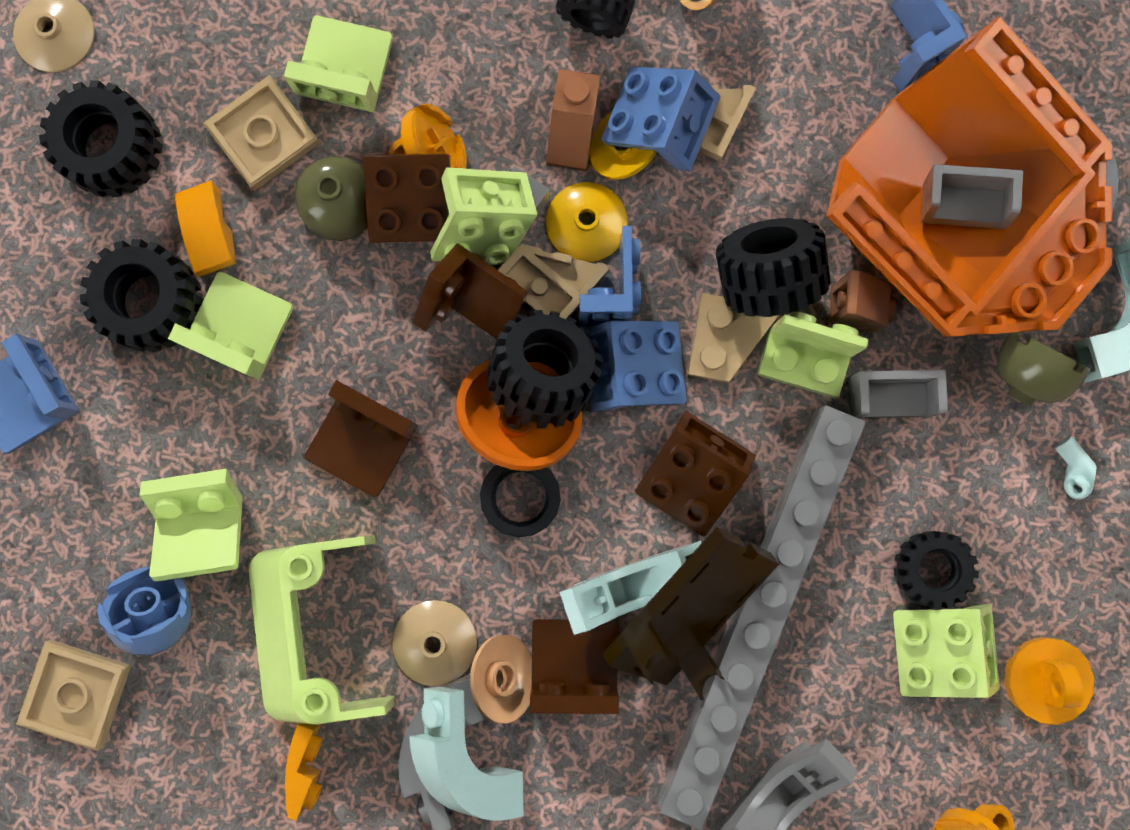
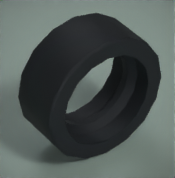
[480,465,561,537]

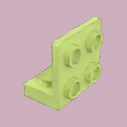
[284,15,393,113]
[430,167,538,265]
[168,271,294,380]
[757,312,869,399]
[140,469,243,582]
[893,604,1000,698]

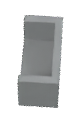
[921,164,1023,229]
[848,369,948,418]

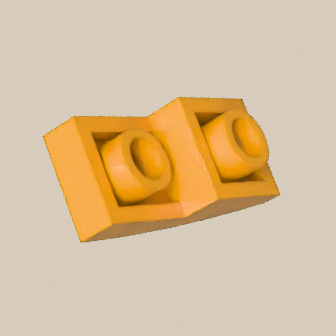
[175,180,236,277]
[285,723,323,821]

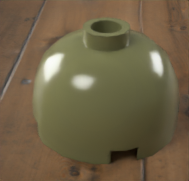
[294,155,368,242]
[997,332,1091,406]

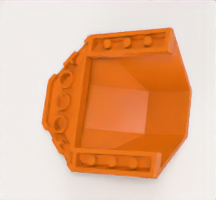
[826,17,1112,337]

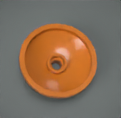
[455,360,582,471]

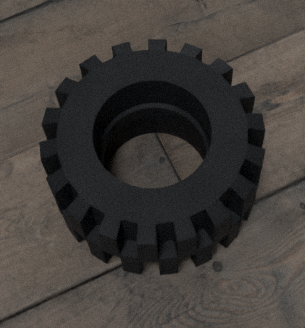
[39,80,162,197]
[716,218,831,317]
[80,239,203,352]
[486,310,603,428]

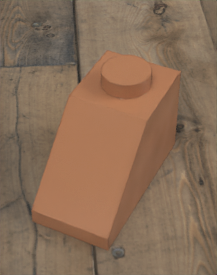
[546,69,601,171]
[828,270,896,332]

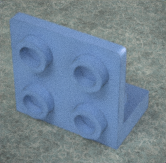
[891,0,967,92]
[601,67,721,172]
[579,226,641,327]
[588,321,687,412]
[0,333,80,454]

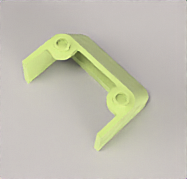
[249,535,395,724]

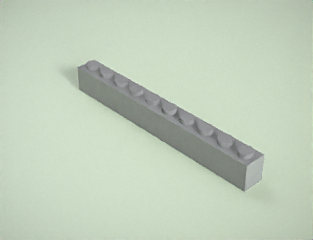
[656,405,866,830]

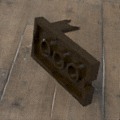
[602,527,780,701]

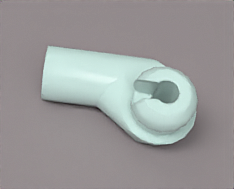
[1054,435,1097,500]

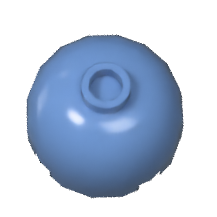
[97,567,192,655]

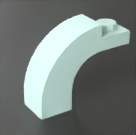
[1073,240,1130,383]
[560,541,701,635]
[409,687,524,821]

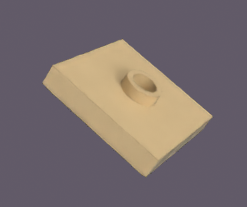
[203,75,321,191]
[16,640,131,751]

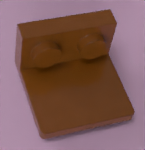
[363,151,451,243]
[412,243,528,339]
[304,380,418,497]
[635,410,756,536]
[530,619,619,714]

